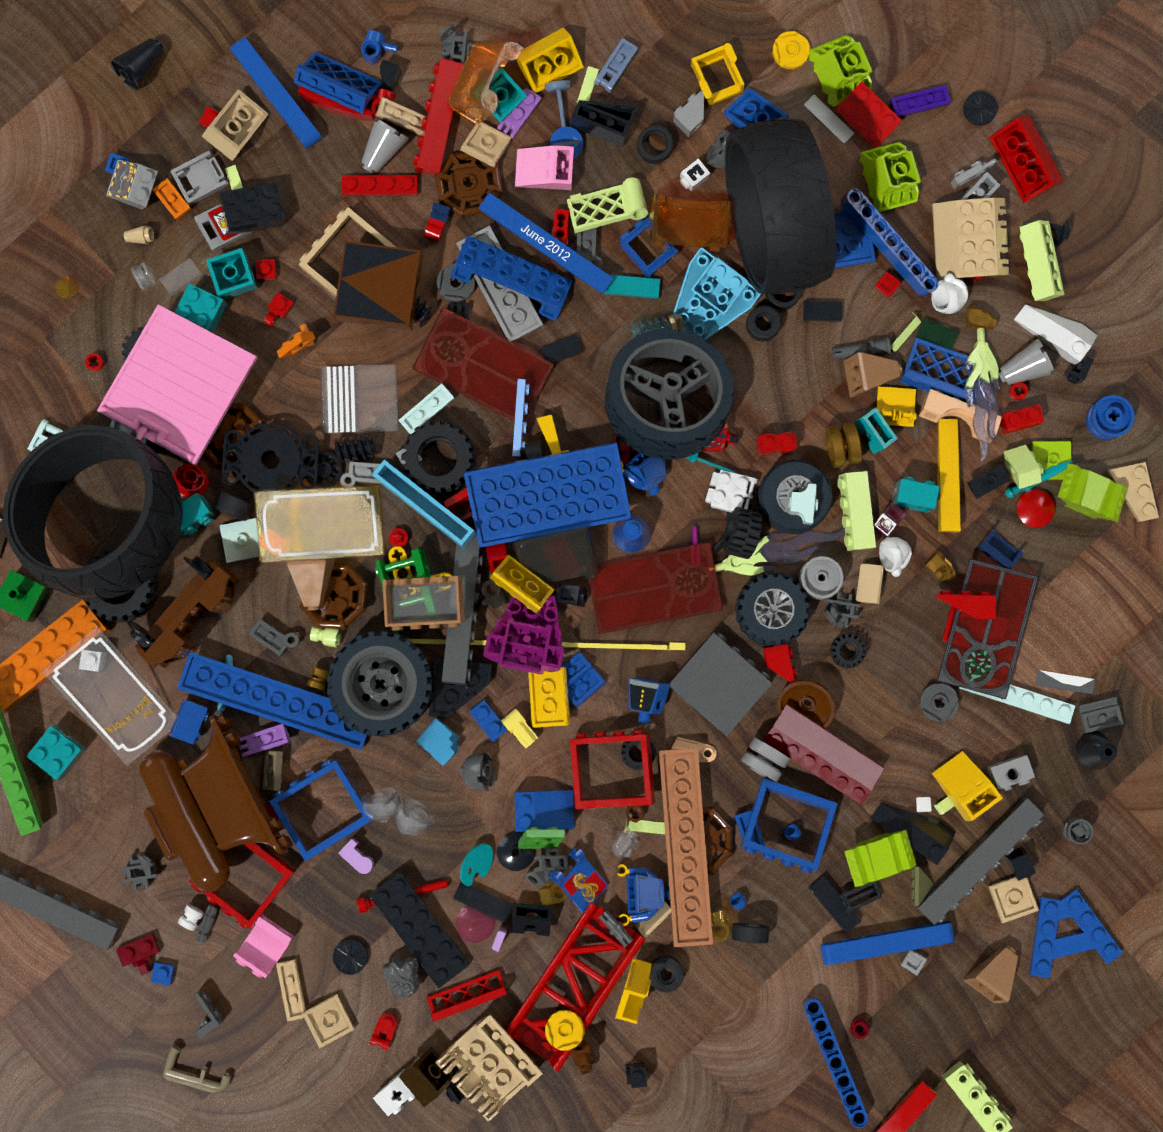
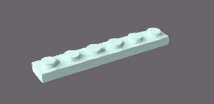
[958,670,1075,724]

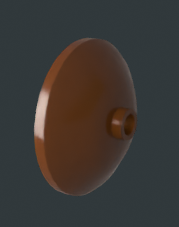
[777,680,835,728]

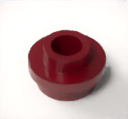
[850,1019,870,1039]

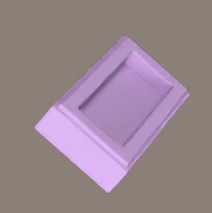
[492,926,507,952]

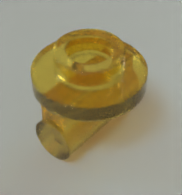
[55,277,78,299]

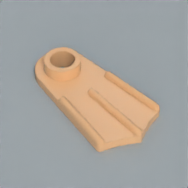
[671,737,716,762]

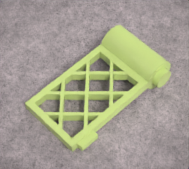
[567,177,648,233]

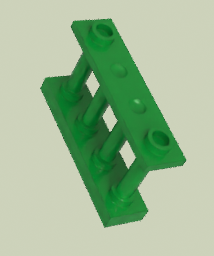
[375,548,442,635]

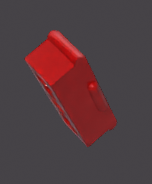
[551,209,570,262]

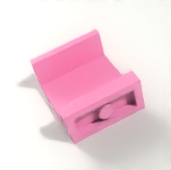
[233,915,294,978]

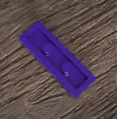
[890,85,951,117]

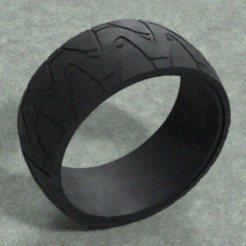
[725,118,837,294]
[3,425,183,599]

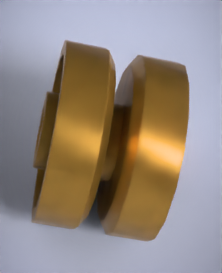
[825,422,862,468]

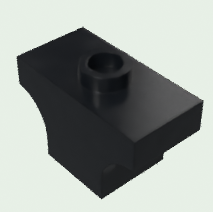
[967,464,1011,499]

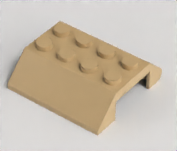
[932,198,1009,280]
[435,1014,543,1121]

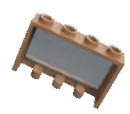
[382,576,465,630]

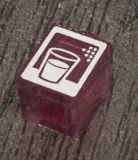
[873,502,907,537]

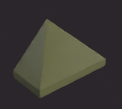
[911,866,934,906]

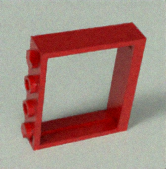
[570,730,655,809]
[189,843,296,929]

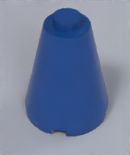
[612,515,651,553]

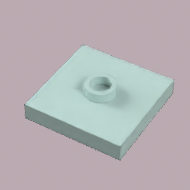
[219,518,265,563]

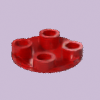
[1017,490,1055,528]

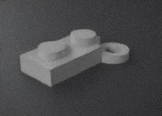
[951,159,998,189]
[340,462,381,488]

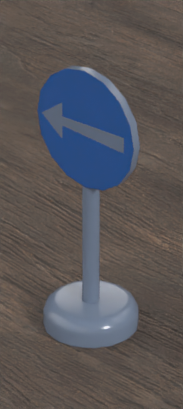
[544,80,583,159]

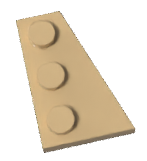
[1107,462,1159,522]

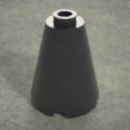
[111,38,163,90]
[1076,731,1117,770]

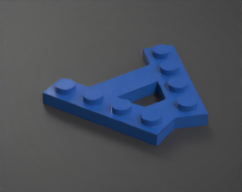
[1029,889,1123,978]

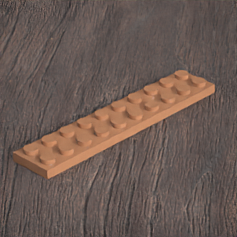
[659,748,713,947]

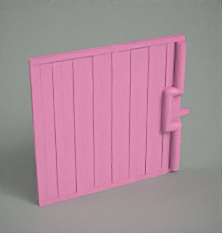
[97,305,258,465]

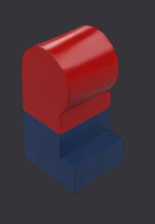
[424,202,451,242]

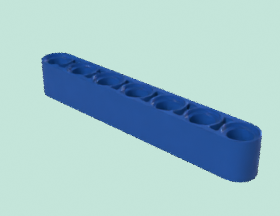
[229,36,322,149]
[841,189,938,297]
[820,921,955,965]
[803,996,868,1128]

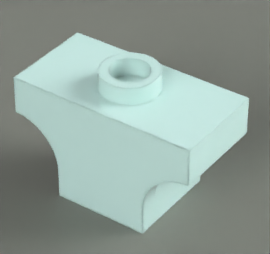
[788,484,818,525]

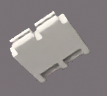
[705,470,758,513]

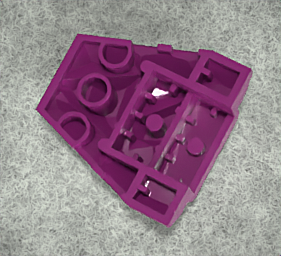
[484,596,564,674]

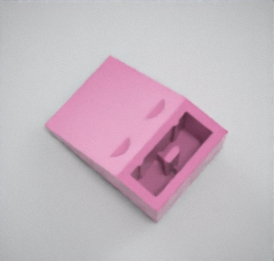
[515,146,574,190]

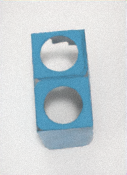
[416,718,459,766]

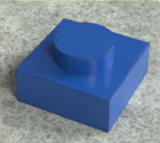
[105,153,130,174]
[151,962,175,986]

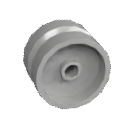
[798,556,843,600]
[740,737,791,782]

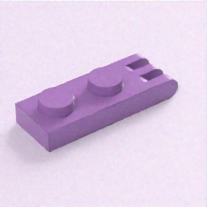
[497,87,542,140]
[239,724,290,758]

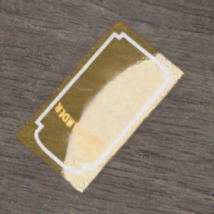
[254,486,384,563]

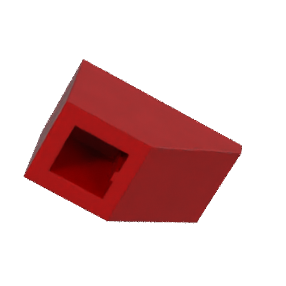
[763,644,797,683]

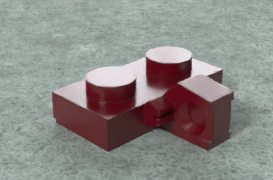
[116,934,161,976]

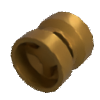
[307,667,329,690]

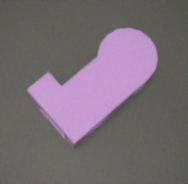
[338,838,374,874]

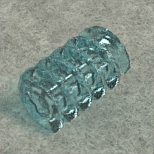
[631,316,671,338]

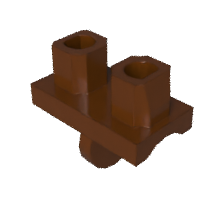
[570,1039,595,1075]

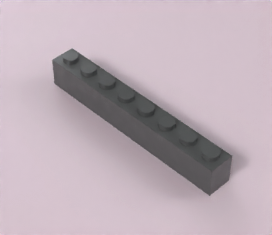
[442,530,484,685]
[915,797,1044,925]
[0,868,122,950]

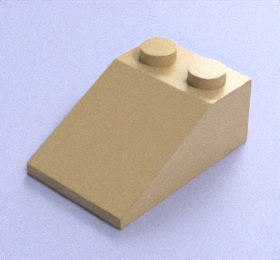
[202,89,268,161]

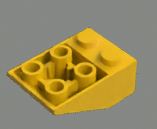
[932,751,1003,821]

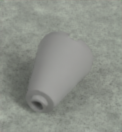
[361,117,409,173]
[999,339,1055,385]

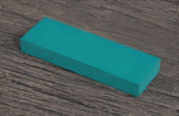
[604,275,660,299]

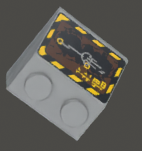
[106,160,158,210]

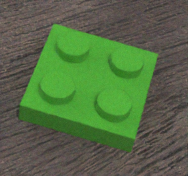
[518,827,565,849]

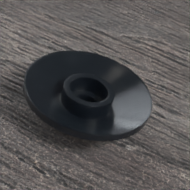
[497,832,535,871]

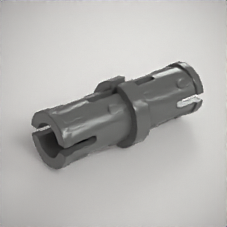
[599,909,633,948]

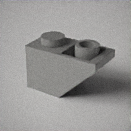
[673,90,704,137]

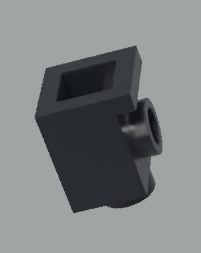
[625,1062,647,1088]

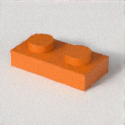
[153,178,192,221]

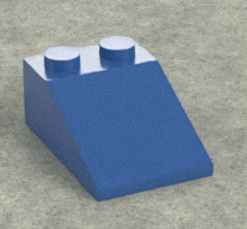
[723,88,789,129]
[515,790,574,832]

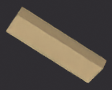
[375,97,426,136]
[276,959,306,1022]

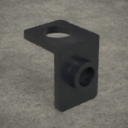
[1050,221,1070,245]

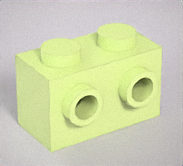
[1004,445,1043,489]

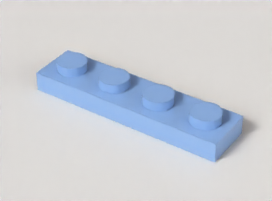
[512,379,529,456]

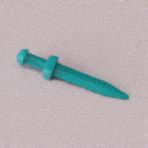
[685,452,738,474]
[1005,461,1073,498]

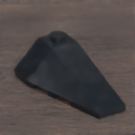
[870,803,956,865]

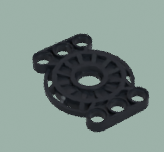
[222,423,320,496]

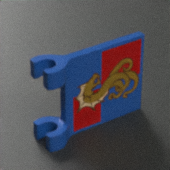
[549,848,609,913]

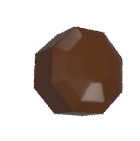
[625,806,644,823]

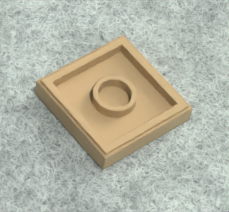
[461,120,512,167]
[988,876,1039,923]
[302,994,354,1048]

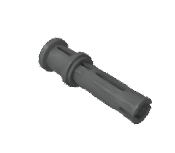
[832,337,891,360]

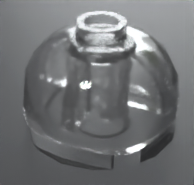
[360,787,400,823]
[394,798,434,836]

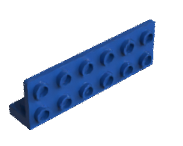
[450,236,572,321]

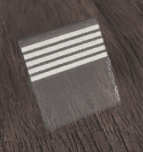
[321,364,398,434]

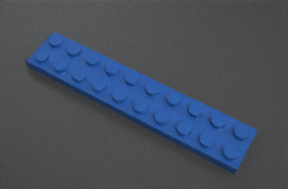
[177,652,367,750]

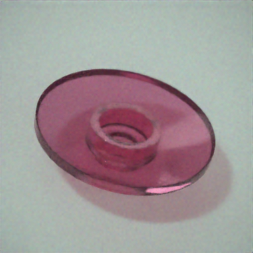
[456,906,495,943]

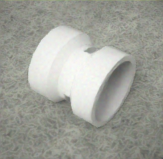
[177,904,204,931]

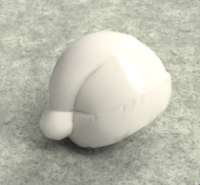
[931,273,968,314]
[879,537,912,577]

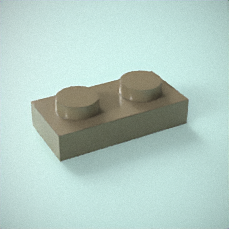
[263,750,283,791]

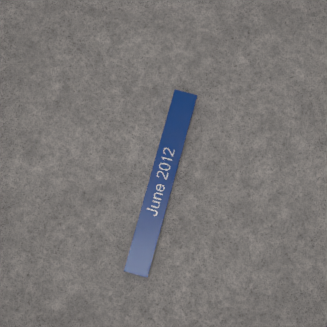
[479,193,614,295]

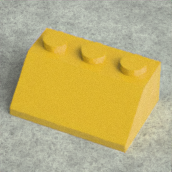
[514,28,584,93]
[490,555,555,613]

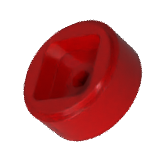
[389,528,409,547]

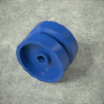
[1085,395,1135,440]

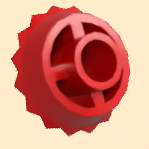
[173,463,209,498]

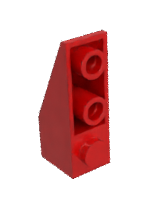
[935,591,996,620]

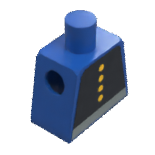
[629,678,670,724]

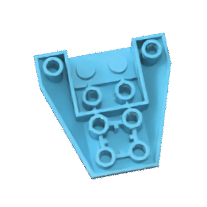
[673,247,761,340]

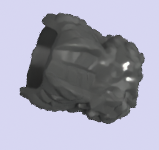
[382,956,420,998]

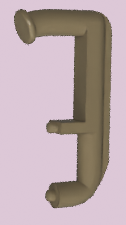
[163,1044,231,1093]

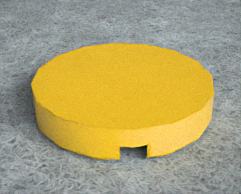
[772,31,810,70]
[545,1010,585,1051]

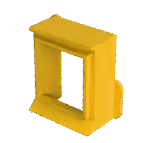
[691,43,744,106]
[615,959,652,1024]

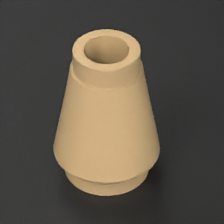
[124,225,154,244]

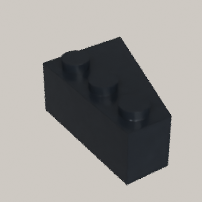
[570,100,639,147]

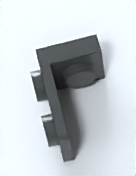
[194,990,223,1038]

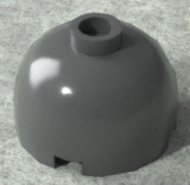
[705,130,731,169]
[460,752,495,791]

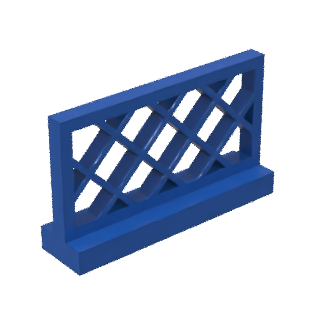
[294,52,383,114]
[900,338,982,404]

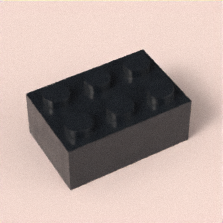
[219,182,285,236]

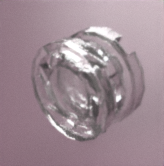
[130,261,157,292]

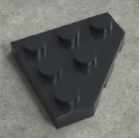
[429,658,492,718]

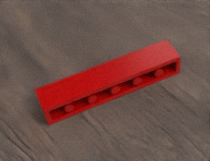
[412,58,463,177]

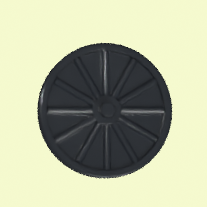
[963,91,998,126]
[333,939,368,975]

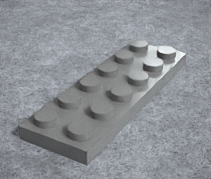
[456,226,543,342]

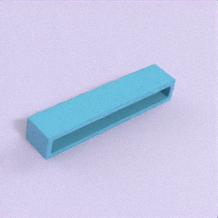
[372,460,476,549]

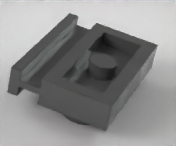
[1077,697,1124,733]

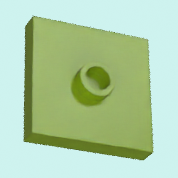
[1031,441,1071,480]

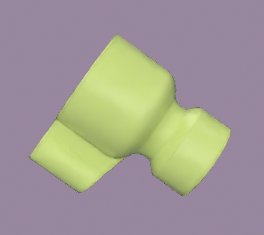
[310,619,342,648]

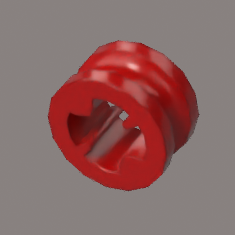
[85,353,104,372]
[1009,382,1028,400]

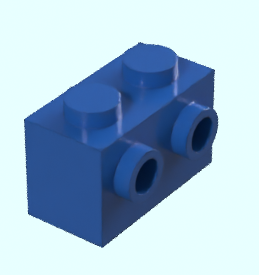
[169,699,209,744]

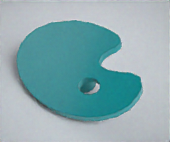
[460,843,493,886]

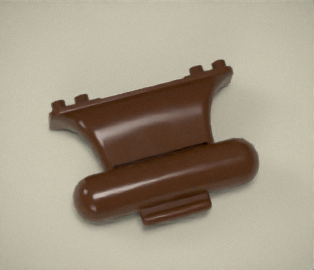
[139,714,293,892]

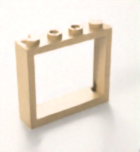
[299,207,396,297]

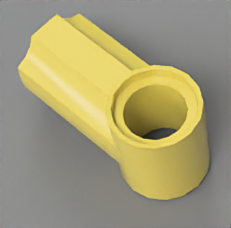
[501,708,538,748]

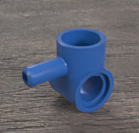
[361,30,398,64]

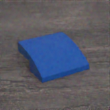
[562,652,606,708]

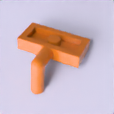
[276,324,316,358]

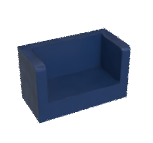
[976,529,1024,569]

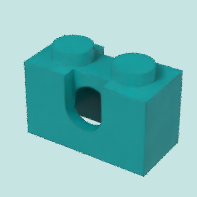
[853,407,898,454]

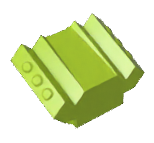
[809,35,873,107]
[859,142,921,212]
[1058,463,1128,522]
[844,830,917,887]

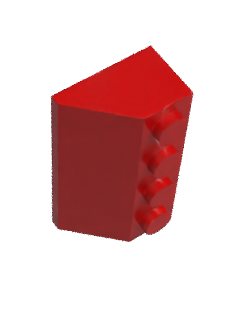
[989,115,1064,203]

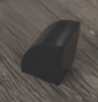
[380,59,402,92]
[1004,847,1036,881]

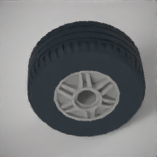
[757,460,833,534]

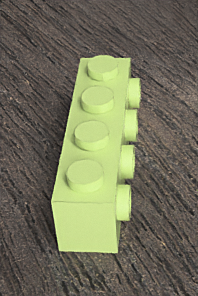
[1020,220,1064,301]
[838,471,876,551]
[942,1061,1012,1132]

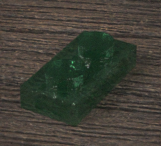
[916,318,959,350]

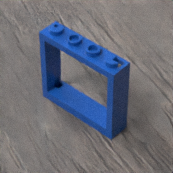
[269,759,374,862]
[740,778,837,874]

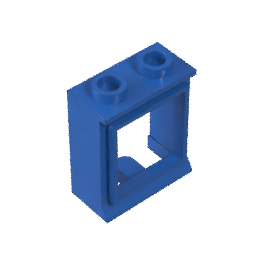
[619,217,678,278]

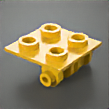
[877,386,916,427]

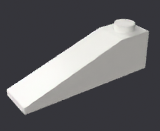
[1014,304,1098,365]

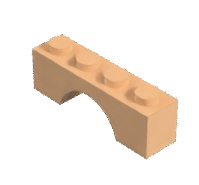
[919,389,1002,444]

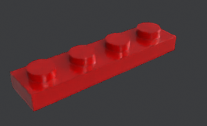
[341,175,418,196]

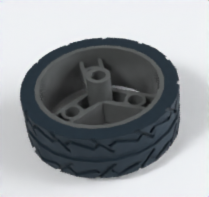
[605,329,734,460]

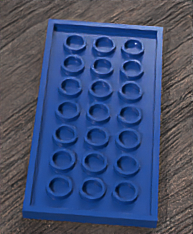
[464,442,631,548]

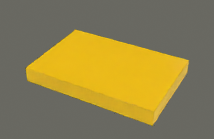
[528,667,570,728]

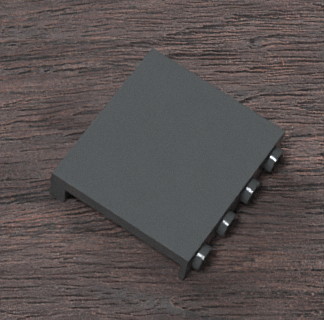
[669,633,772,736]

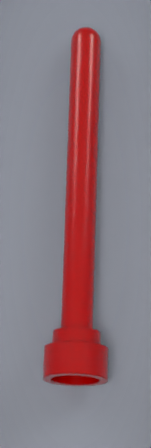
[357,880,449,914]

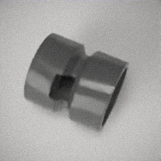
[1061,817,1094,845]

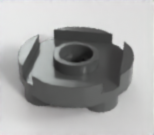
[437,264,475,303]
[919,683,959,722]

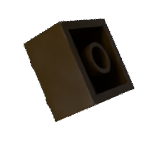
[399,1046,455,1107]

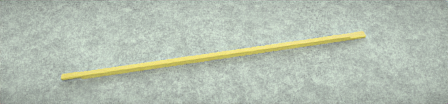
[405,638,685,650]

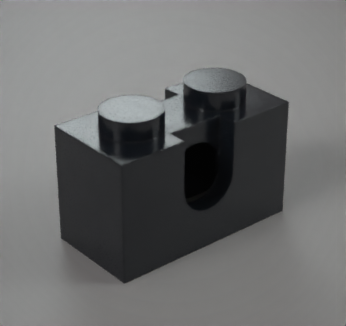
[511,903,552,936]

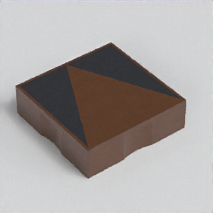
[333,241,424,331]

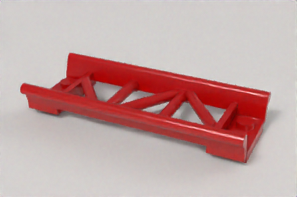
[505,902,646,1072]

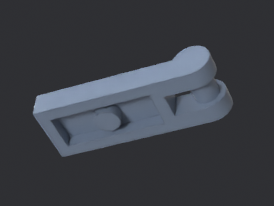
[594,38,638,93]

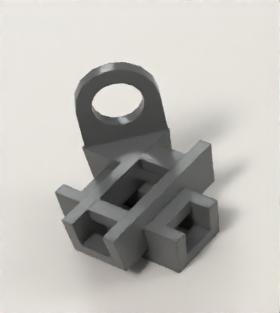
[439,24,475,66]
[822,592,860,628]
[525,848,569,887]
[120,852,158,890]

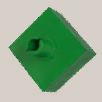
[0,569,51,622]

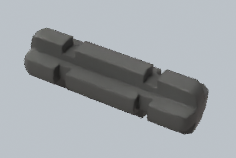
[195,905,218,943]

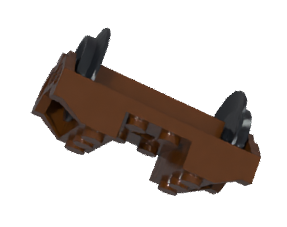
[129,556,240,668]

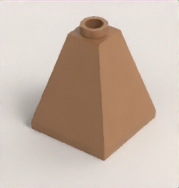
[844,352,902,398]
[287,558,334,610]
[963,946,1018,1003]

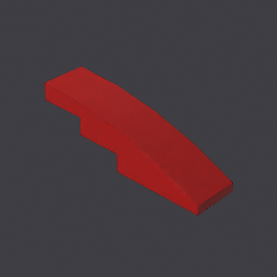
[298,86,375,122]
[874,1080,937,1132]

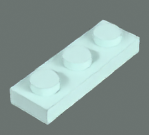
[398,384,455,434]

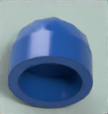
[784,824,801,842]
[730,893,747,910]

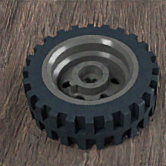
[327,631,432,737]

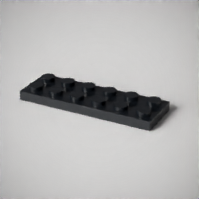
[369,871,470,989]

